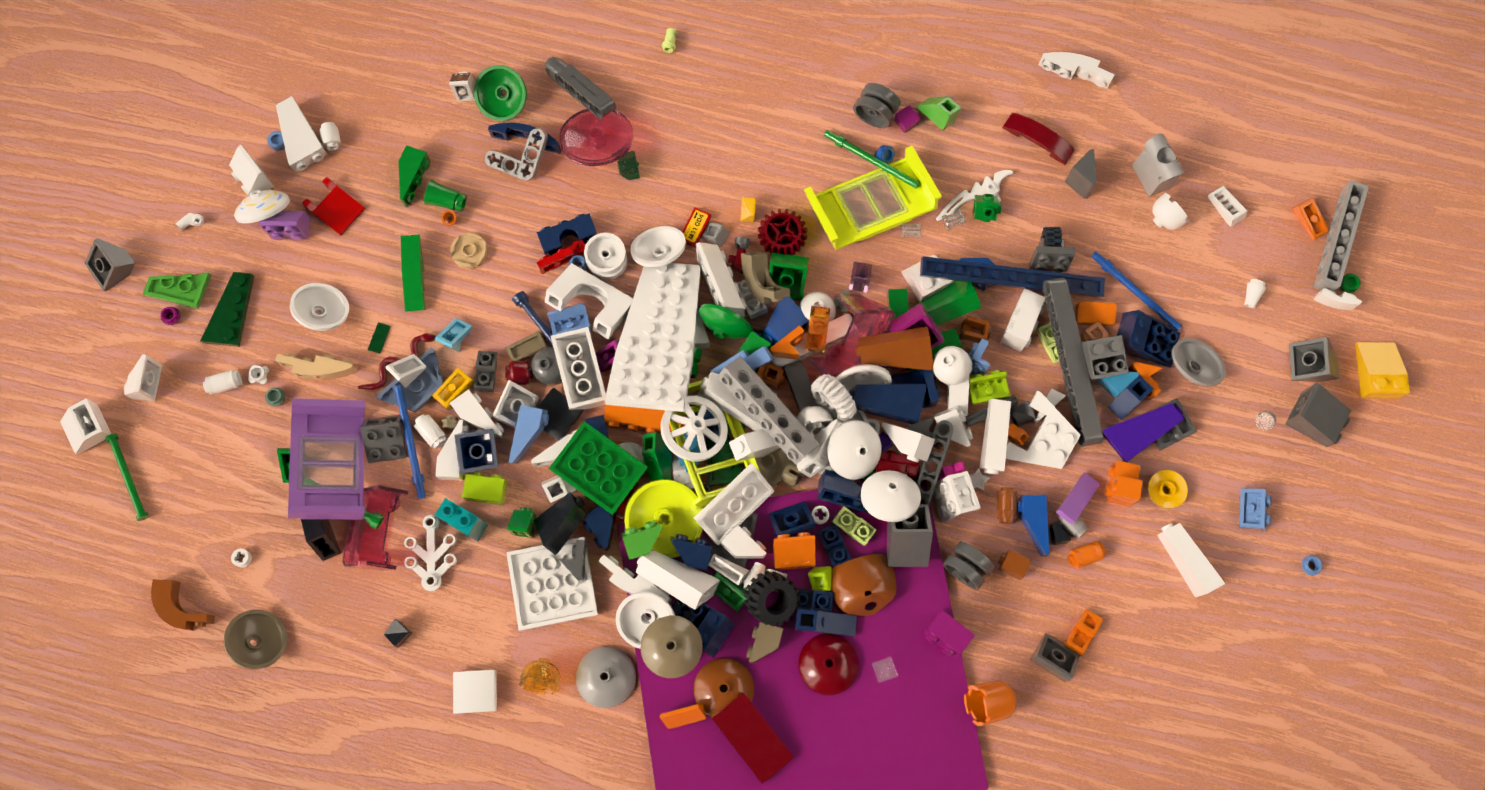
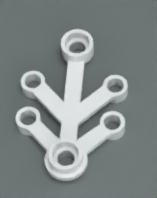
[404,515,457,591]

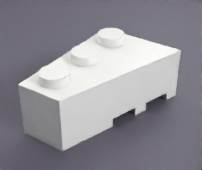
[1000,288,1046,352]

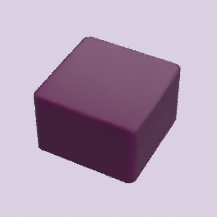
[894,105,920,133]

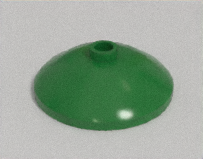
[474,65,527,121]
[698,304,753,339]

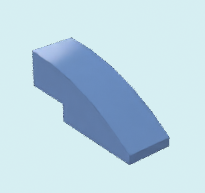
[711,347,775,374]

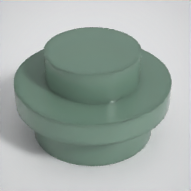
[265,387,285,407]

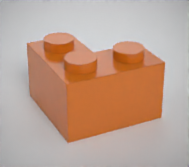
[1104,460,1143,507]

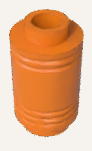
[1067,541,1106,569]

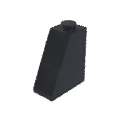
[533,492,587,555]
[301,519,341,561]

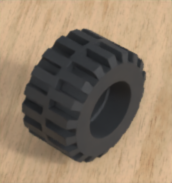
[744,571,800,626]

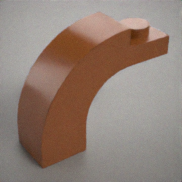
[151,579,215,631]

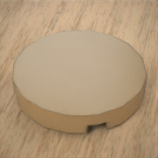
[450,232,488,270]

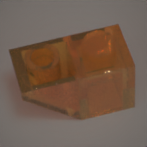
[806,306,830,352]

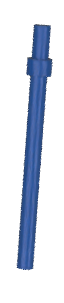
[1091,251,1182,331]
[394,385,426,499]

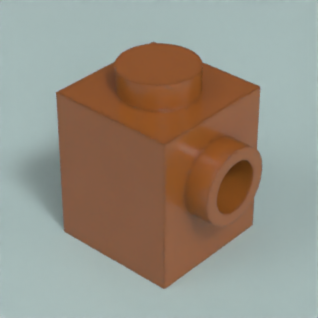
[998,549,1031,580]

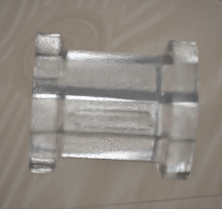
[942,209,966,231]
[901,222,921,239]

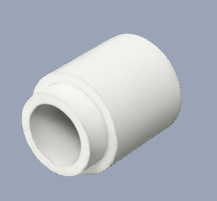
[319,122,341,151]

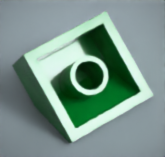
[769,252,809,301]

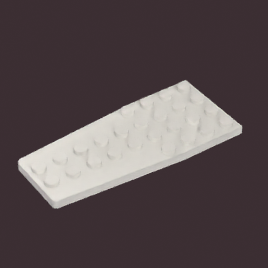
[605,263,701,412]

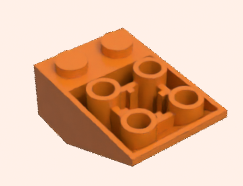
[773,533,815,571]

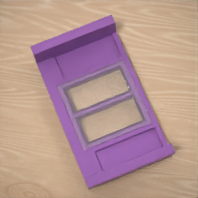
[288,398,365,520]

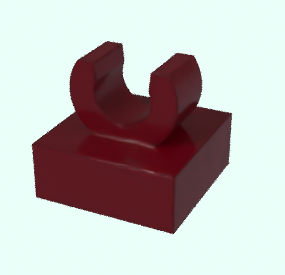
[728,249,747,274]

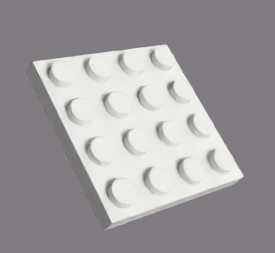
[506,537,598,631]

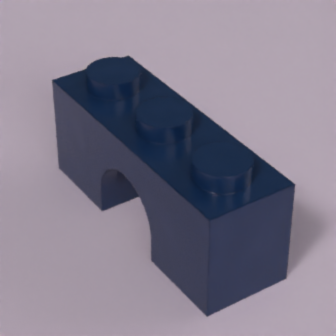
[537,213,597,256]

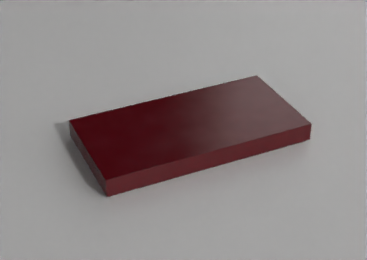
[711,692,794,784]

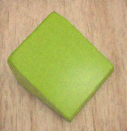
[808,566,832,591]

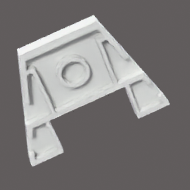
[1006,391,1080,469]

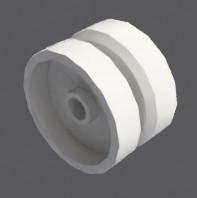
[584,233,628,280]

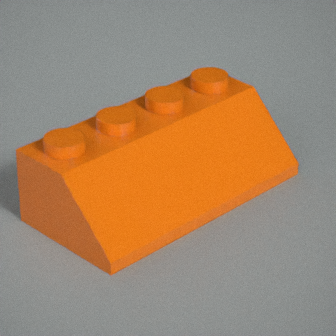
[604,404,686,434]

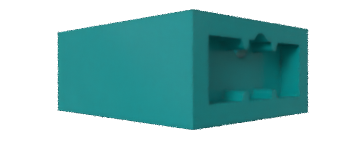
[435,498,488,542]

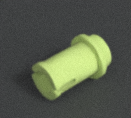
[662,28,678,53]

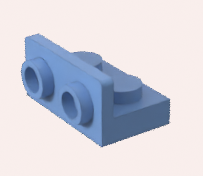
[1239,488,1271,531]

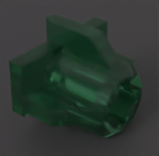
[617,151,640,181]

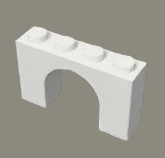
[545,263,633,339]

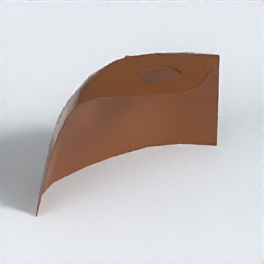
[828,554,897,616]

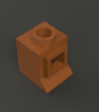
[959,316,991,343]
[757,363,786,390]

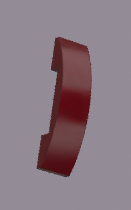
[1002,113,1075,165]

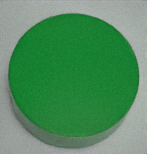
[1340,274,1361,293]

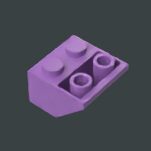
[259,211,310,241]

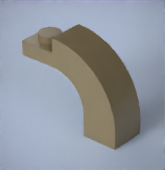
[741,251,790,304]

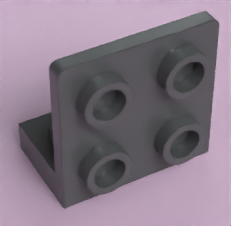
[360,415,407,463]

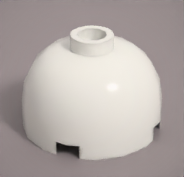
[1152,193,1190,230]
[799,292,836,330]
[933,346,972,386]
[796,406,834,437]

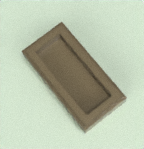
[505,331,547,361]

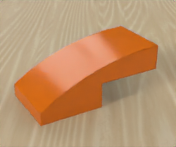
[1064,609,1104,656]

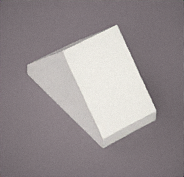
[386,354,427,388]

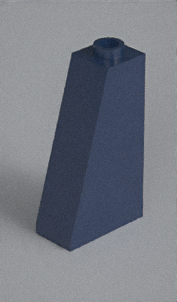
[848,384,927,425]

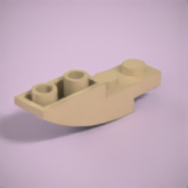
[275,353,358,380]

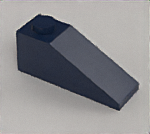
[817,469,870,514]

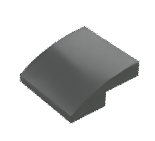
[1155,398,1197,451]

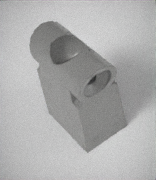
[1132,134,1185,197]

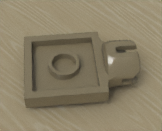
[742,448,803,488]

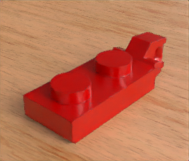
[536,240,586,274]

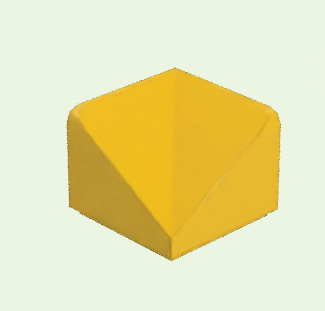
[740,198,756,223]

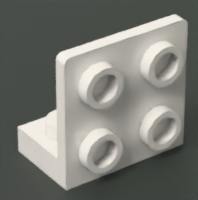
[930,471,981,523]

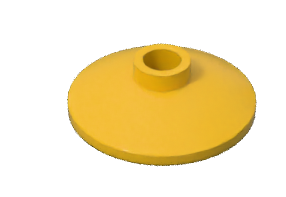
[1148,470,1188,509]

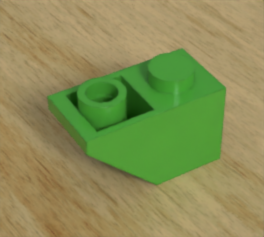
[917,96,961,130]
[621,520,662,560]

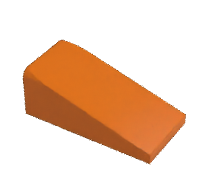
[1292,198,1329,240]

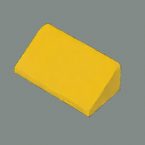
[432,368,474,410]

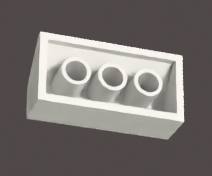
[696,242,747,317]
[551,327,606,410]

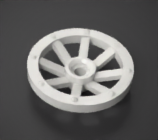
[661,396,728,462]

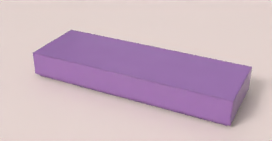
[1056,472,1100,525]

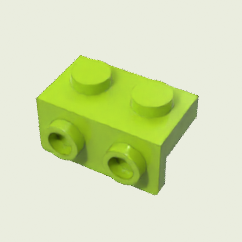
[969,370,1011,405]

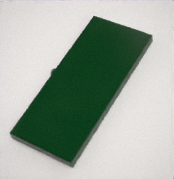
[368,322,391,354]

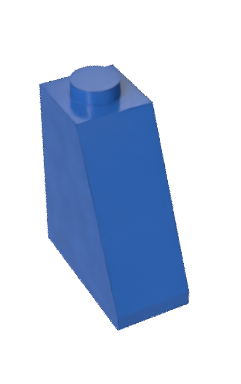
[761,297,810,347]

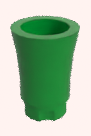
[424,180,467,212]

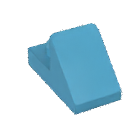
[435,318,472,352]

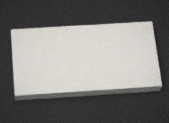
[694,463,774,545]

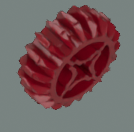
[758,208,808,255]

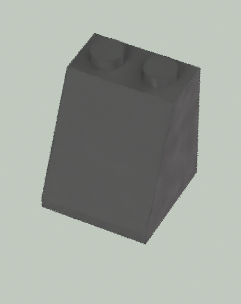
[1285,383,1351,447]
[887,504,933,567]

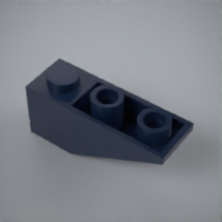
[795,609,857,636]

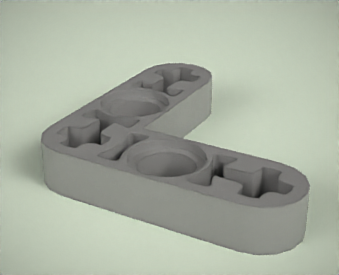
[485,128,548,180]

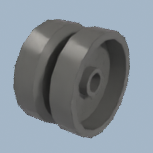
[853,83,900,128]
[943,541,995,591]

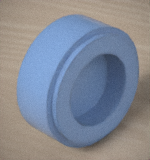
[267,131,285,151]

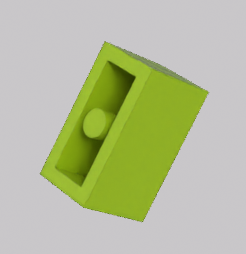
[462,472,508,505]

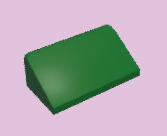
[714,572,748,612]

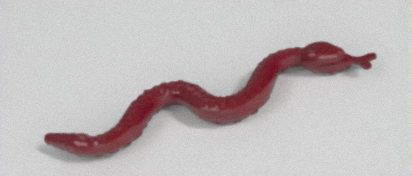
[358,333,436,390]

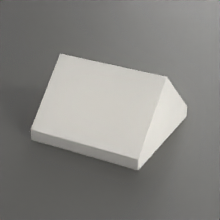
[493,380,540,429]

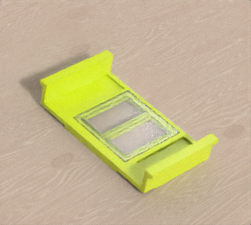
[804,146,942,250]

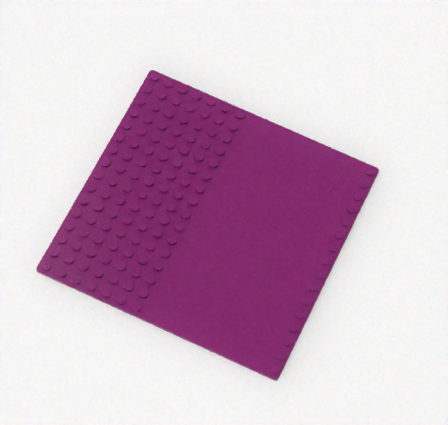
[617,472,988,790]

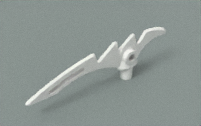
[936,170,1013,221]

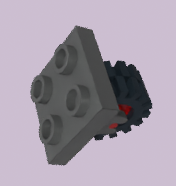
[1029,227,1075,273]

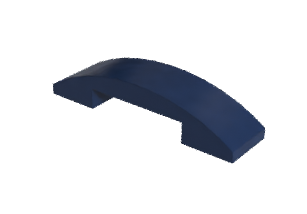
[488,123,561,154]

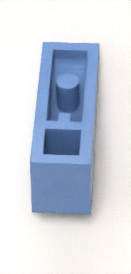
[509,405,549,464]

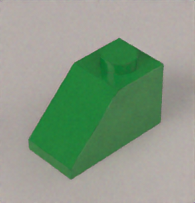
[507,507,537,538]

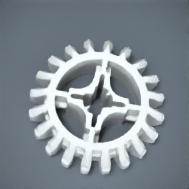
[811,374,856,423]

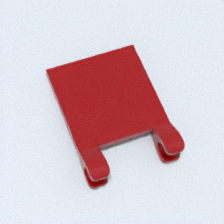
[302,177,365,236]

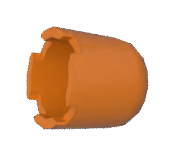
[964,680,1017,726]

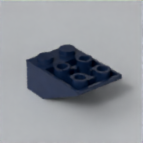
[1117,310,1180,368]
[671,599,736,658]

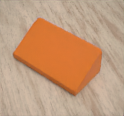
[1076,302,1117,325]
[660,704,706,729]

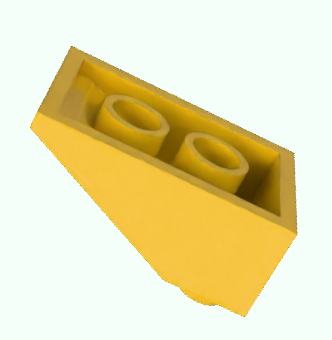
[1355,342,1410,399]

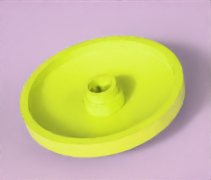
[624,479,703,558]

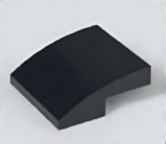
[537,388,584,441]

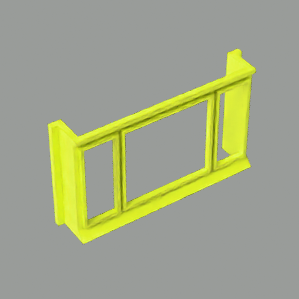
[665,380,760,510]

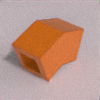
[1008,423,1029,446]

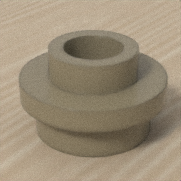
[441,416,459,430]

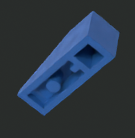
[1017,495,1050,557]

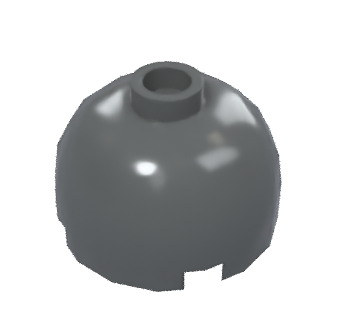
[531,347,562,386]

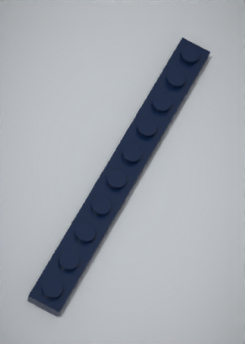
[920,256,1105,298]

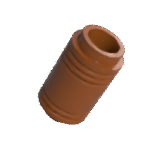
[997,487,1017,524]

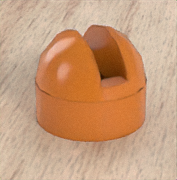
[441,210,457,226]

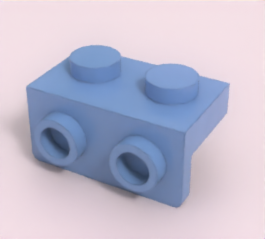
[548,303,591,335]
[969,338,990,376]

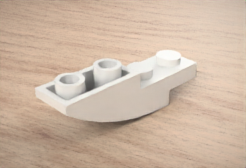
[1038,52,1114,89]
[599,555,672,603]

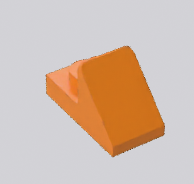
[769,325,804,360]
[1128,362,1162,400]

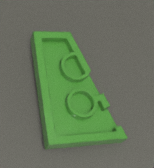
[143,272,211,309]

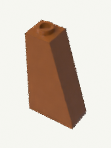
[855,327,934,370]

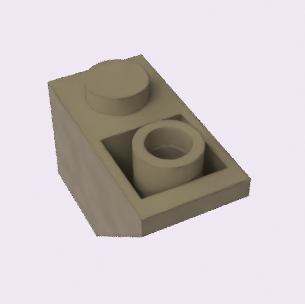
[746,622,783,664]

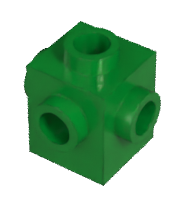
[972,193,1001,222]

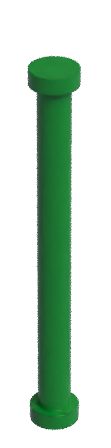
[105,434,149,521]

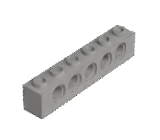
[1313,180,1369,291]
[717,356,819,465]

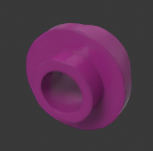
[161,307,181,325]

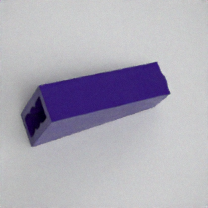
[1102,403,1184,462]

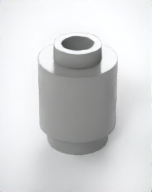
[1058,516,1088,539]

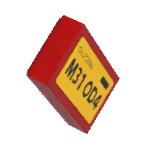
[682,207,712,248]

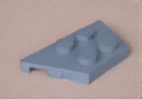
[376,347,444,413]

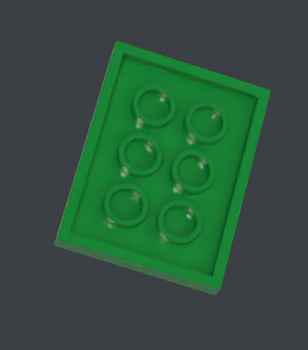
[548,421,648,515]

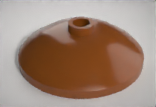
[694,658,754,717]

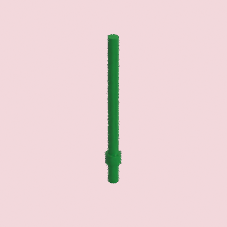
[824,130,920,189]

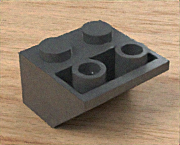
[1081,335,1129,380]

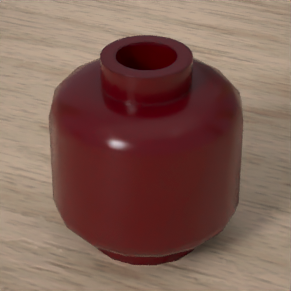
[505,361,534,385]

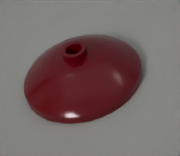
[798,634,859,695]

